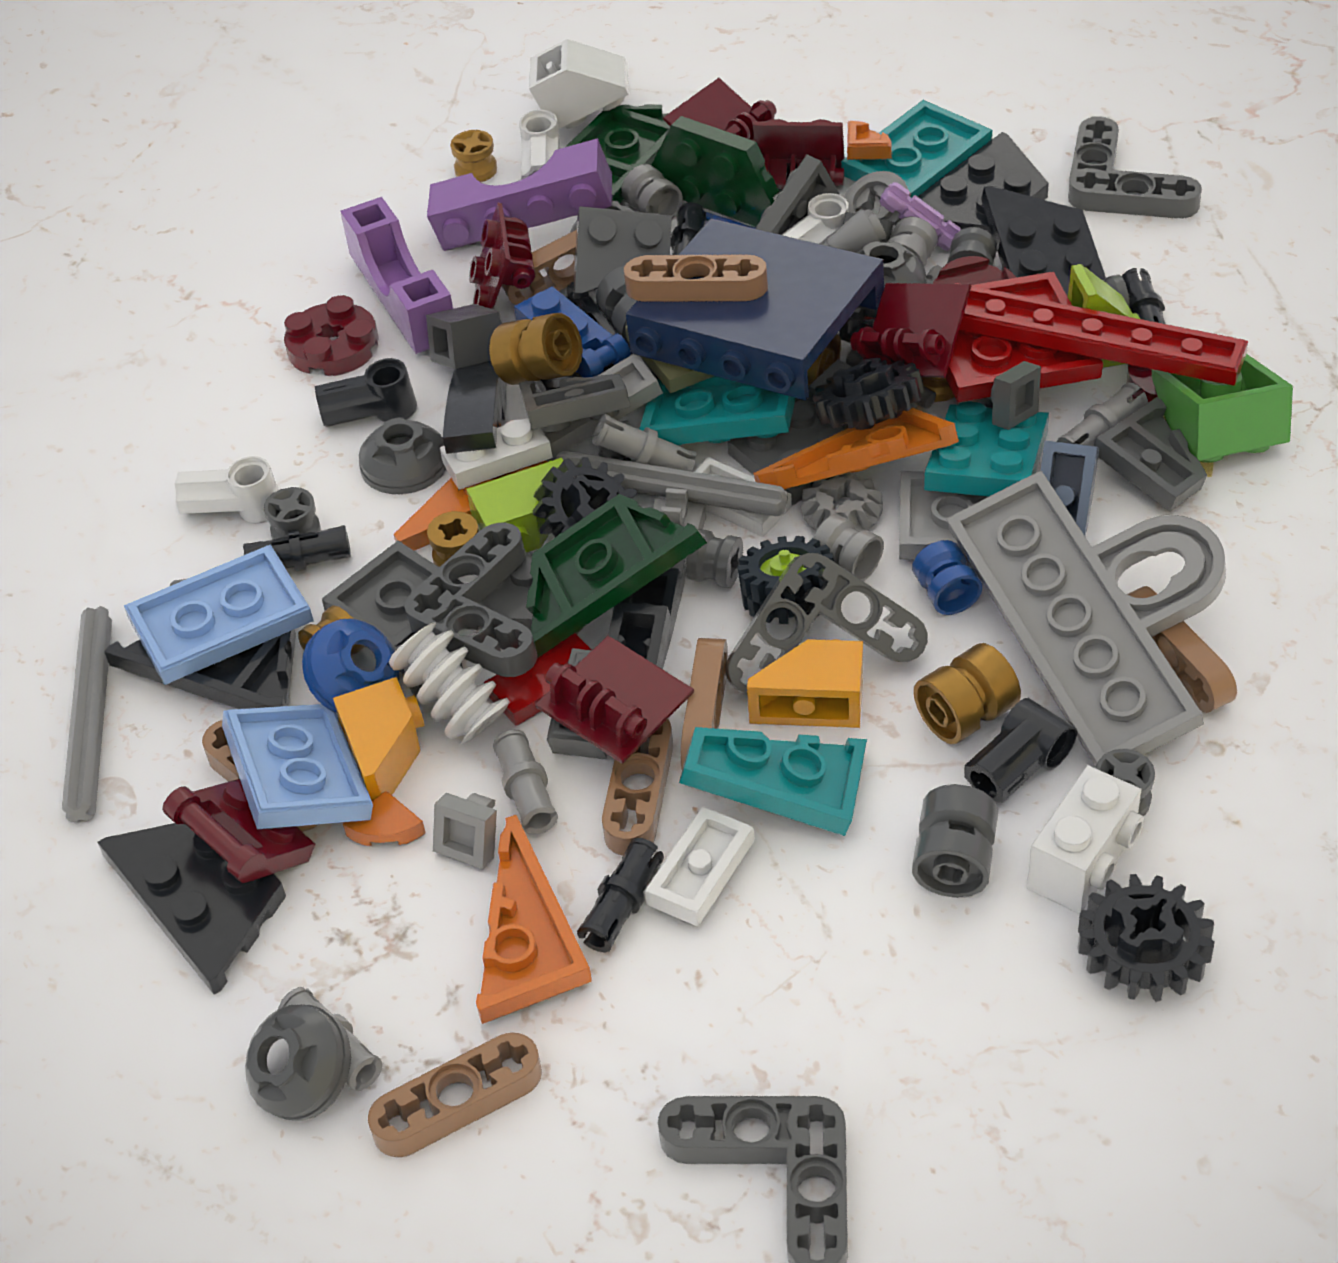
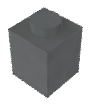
[426,304,502,369]

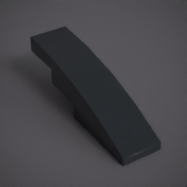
[442,361,507,454]
[608,557,687,669]

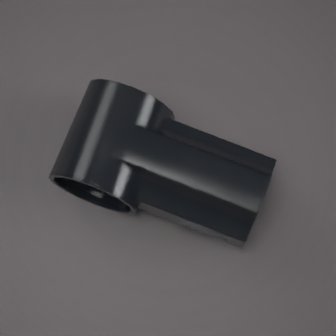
[315,358,417,427]
[964,697,1077,803]

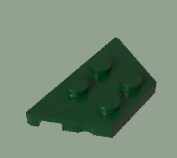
[566,104,670,204]
[651,116,779,227]
[526,494,707,658]

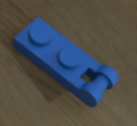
[514,286,631,378]

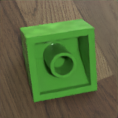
[1152,353,1293,463]

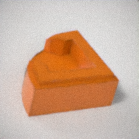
[847,120,892,160]
[343,791,426,846]

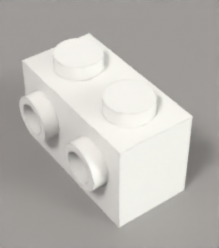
[1027,765,1144,914]

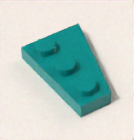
[679,727,867,836]

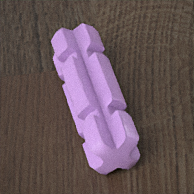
[879,182,961,251]

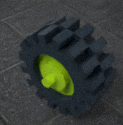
[737,536,834,624]

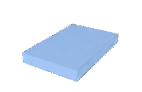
[124,544,314,685]
[222,704,373,829]

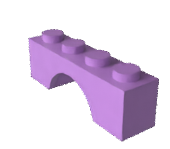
[427,138,612,251]
[340,196,453,354]

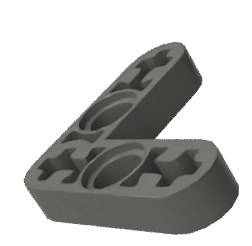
[1068,116,1202,218]
[404,523,537,677]
[725,553,928,694]
[657,1096,848,1263]

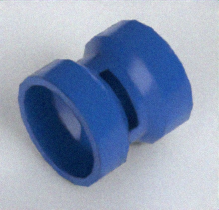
[912,540,983,615]

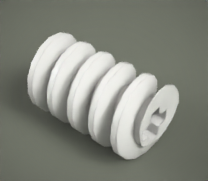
[389,622,510,744]

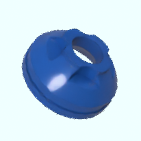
[302,619,400,713]

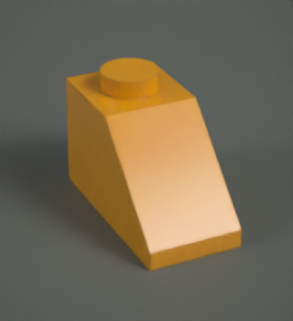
[747,639,863,728]
[333,677,425,801]

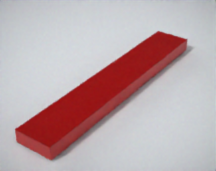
[955,283,1248,386]

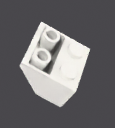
[529,39,629,129]

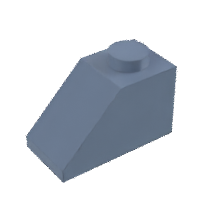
[1040,440,1100,537]

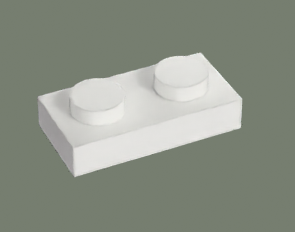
[439,417,553,490]
[645,806,755,927]

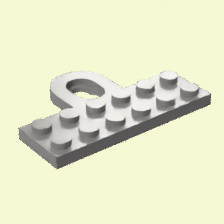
[946,471,1226,767]

